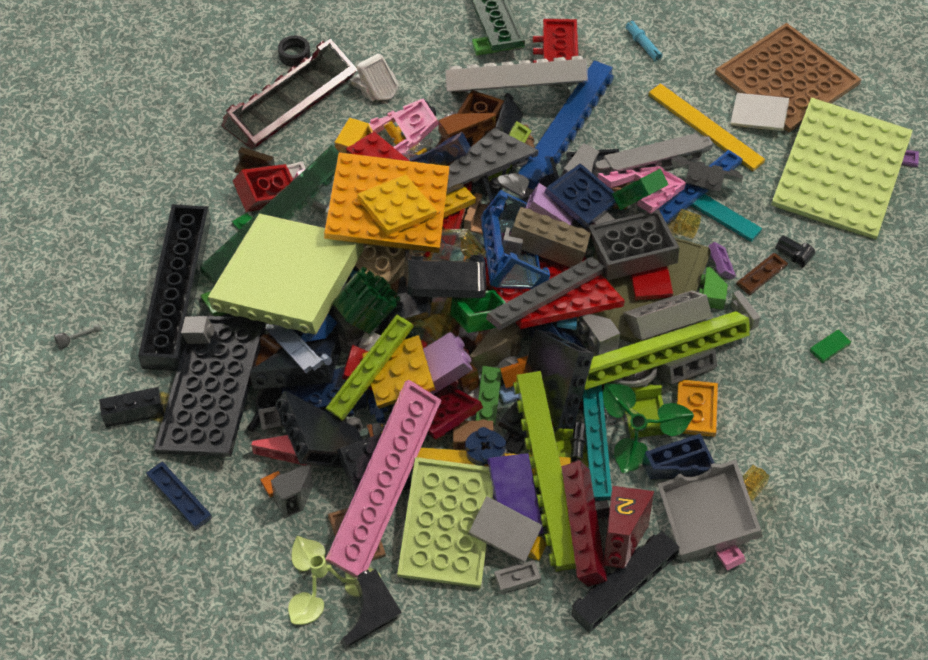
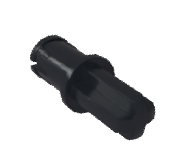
[570,422,586,462]

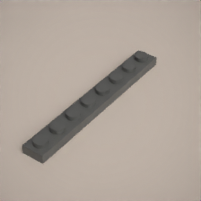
[486,257,605,330]

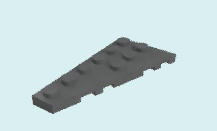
[446,128,539,194]

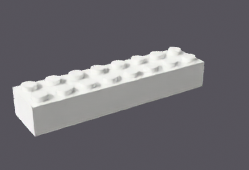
[445,56,588,93]

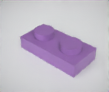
[709,242,736,279]

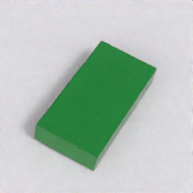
[810,329,851,363]

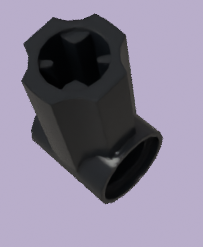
[775,235,815,268]

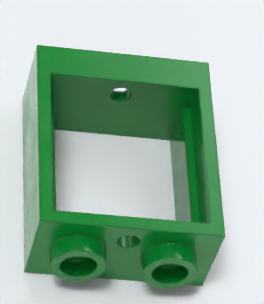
[612,168,669,210]
[450,290,510,333]

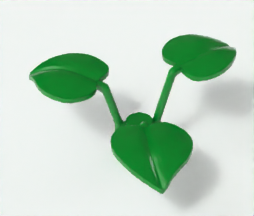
[603,383,694,473]

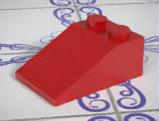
[233,164,300,212]

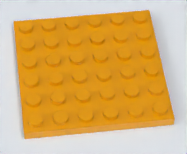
[324,153,449,253]

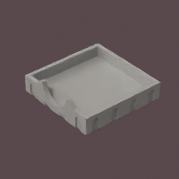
[658,460,763,561]

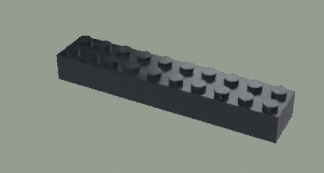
[138,204,211,371]

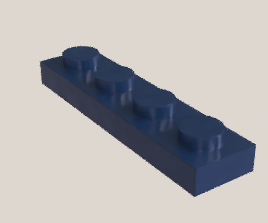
[146,461,212,530]

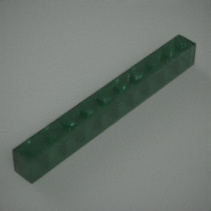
[200,145,340,286]

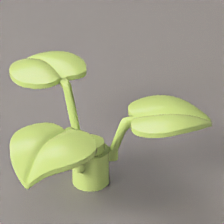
[288,536,381,625]

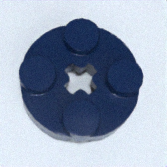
[465,427,506,466]

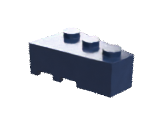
[642,434,715,480]

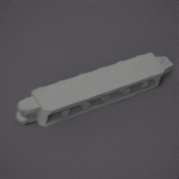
[593,133,713,177]

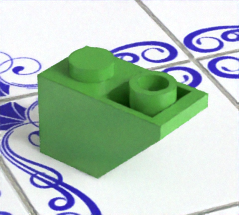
[699,267,728,310]

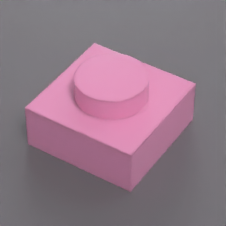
[716,545,746,570]

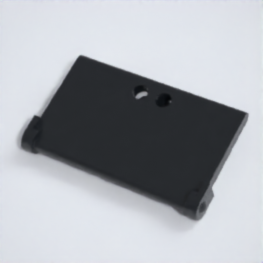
[494,93,523,135]

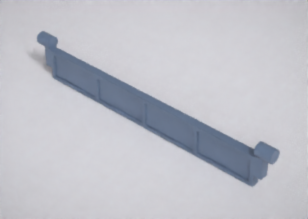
[266,324,332,373]

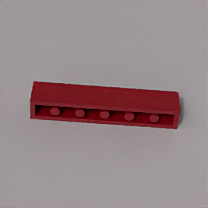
[561,460,607,587]

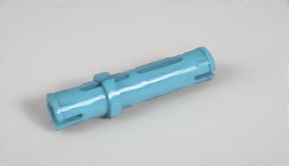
[625,21,663,62]

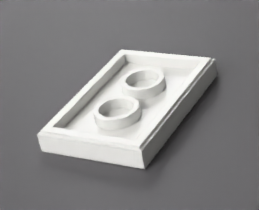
[731,93,789,131]

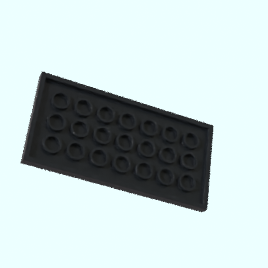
[154,316,267,457]

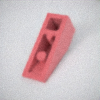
[251,435,311,467]

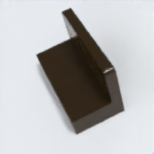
[234,147,275,174]

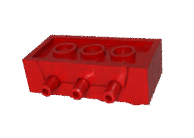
[533,19,578,63]

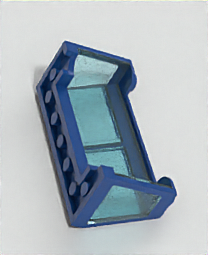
[480,190,550,289]

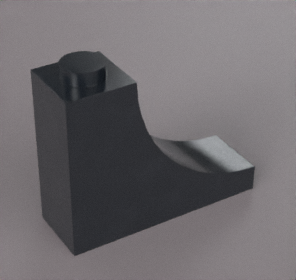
[340,569,402,649]

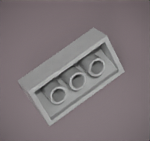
[623,290,712,341]

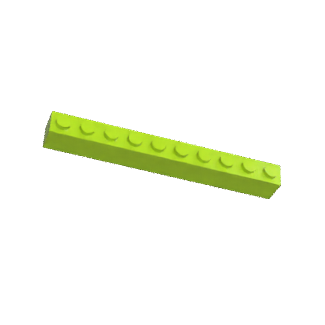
[584,311,750,390]
[513,371,576,572]

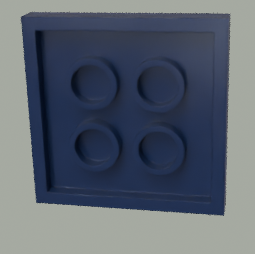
[544,163,617,228]

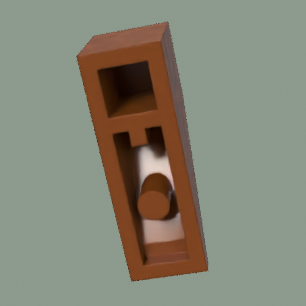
[438,113,496,141]

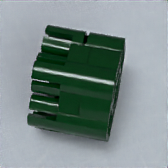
[333,267,401,334]

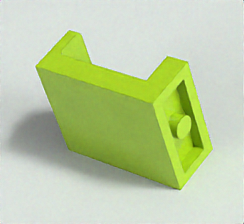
[625,385,664,438]

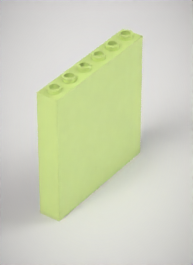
[208,214,364,335]

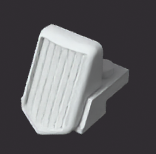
[350,54,400,101]

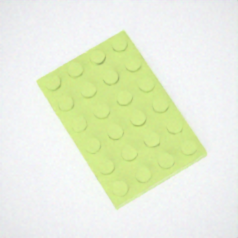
[397,457,493,588]

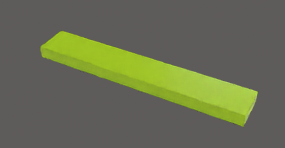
[325,315,414,421]

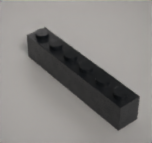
[571,531,680,633]

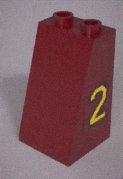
[603,486,654,568]

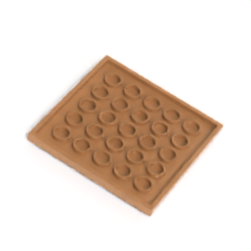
[715,23,861,132]

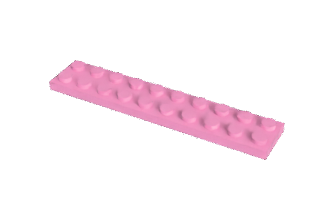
[325,380,441,579]

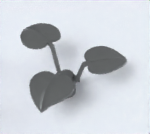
[480,157,529,198]

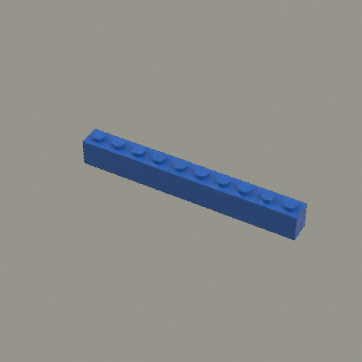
[518,60,614,190]

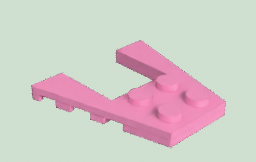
[369,98,438,156]
[597,166,686,213]

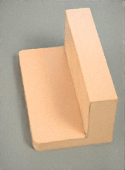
[464,193,488,234]

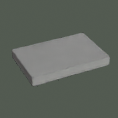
[468,496,542,563]

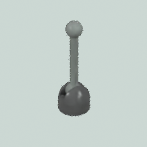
[54,324,101,349]

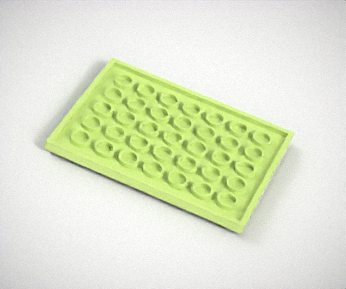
[771,97,913,239]

